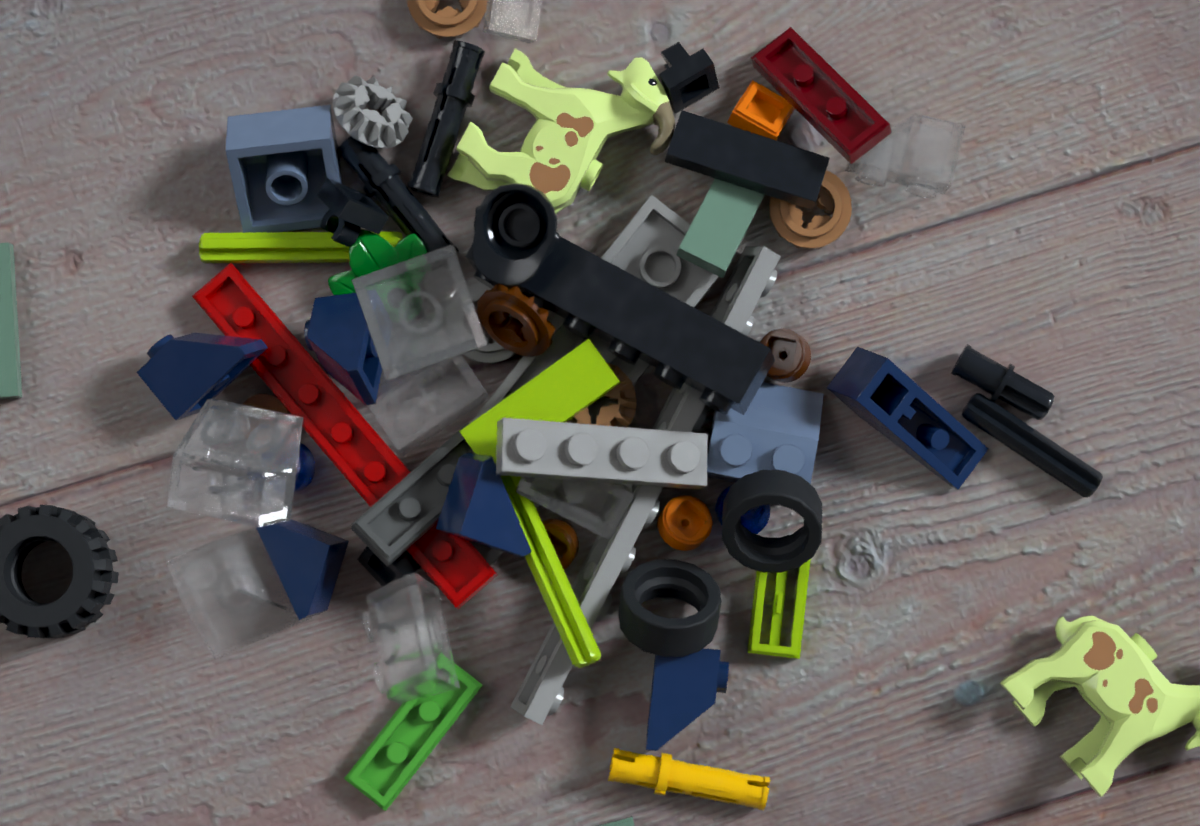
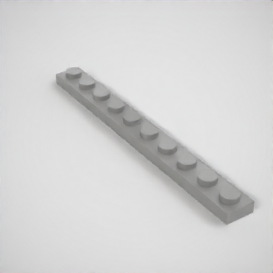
[510,246,781,725]

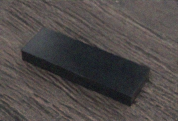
[665,110,830,210]

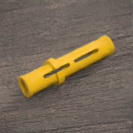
[608,748,770,811]

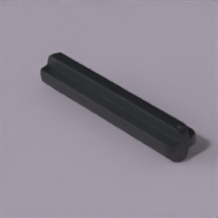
[962,393,1103,498]

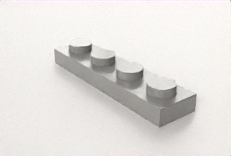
[496,418,707,489]

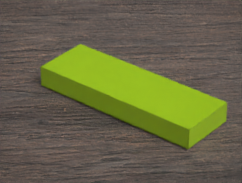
[459,339,620,464]

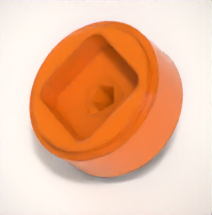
[657,496,713,551]

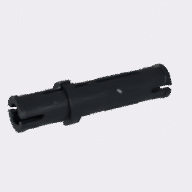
[407,41,485,198]
[337,136,459,271]

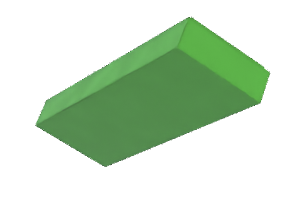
[344,653,483,811]

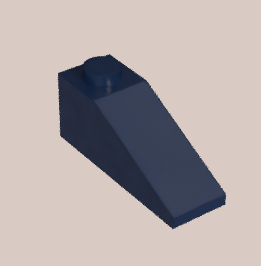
[827,347,989,490]

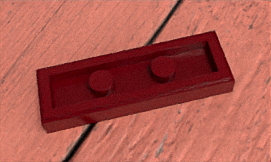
[751,27,891,164]

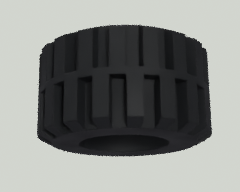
[0,504,119,639]

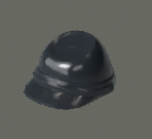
[472,183,559,286]

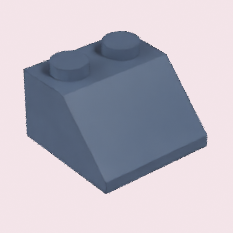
[225,105,342,232]
[707,382,824,484]

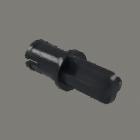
[951,344,1055,420]

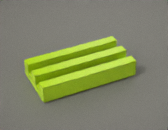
[747,559,811,659]

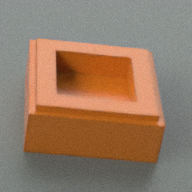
[727,80,795,140]

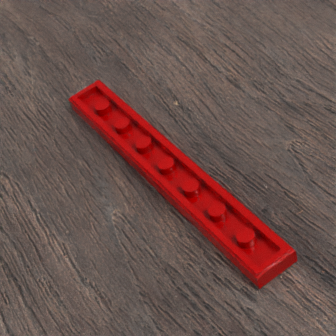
[192,263,498,609]

